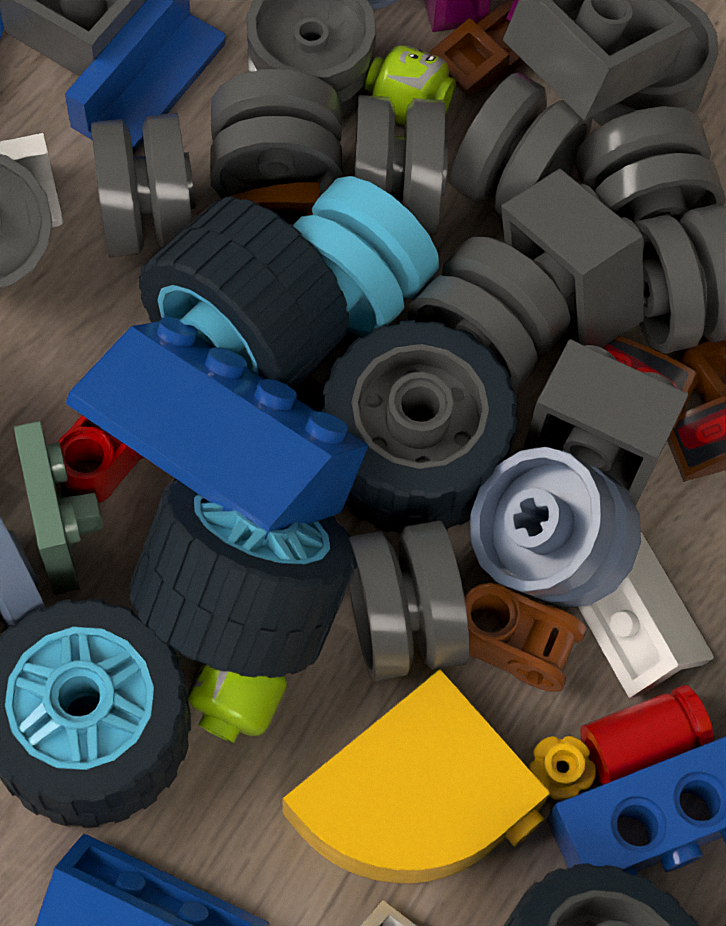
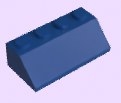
[65,317,369,540]

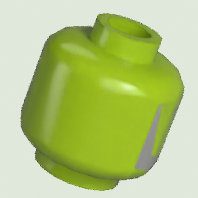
[365,44,456,126]
[187,663,288,744]

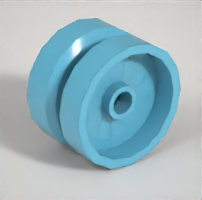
[293,176,439,337]

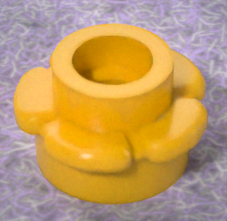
[529,736,596,801]

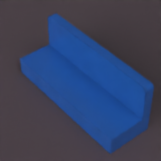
[65,0,226,154]
[35,833,270,926]

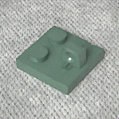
[14,421,103,595]

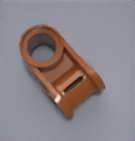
[464,583,586,692]

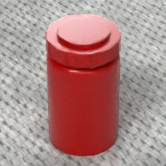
[580,685,714,785]

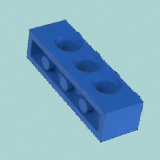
[546,737,726,876]

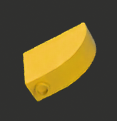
[283,669,550,884]

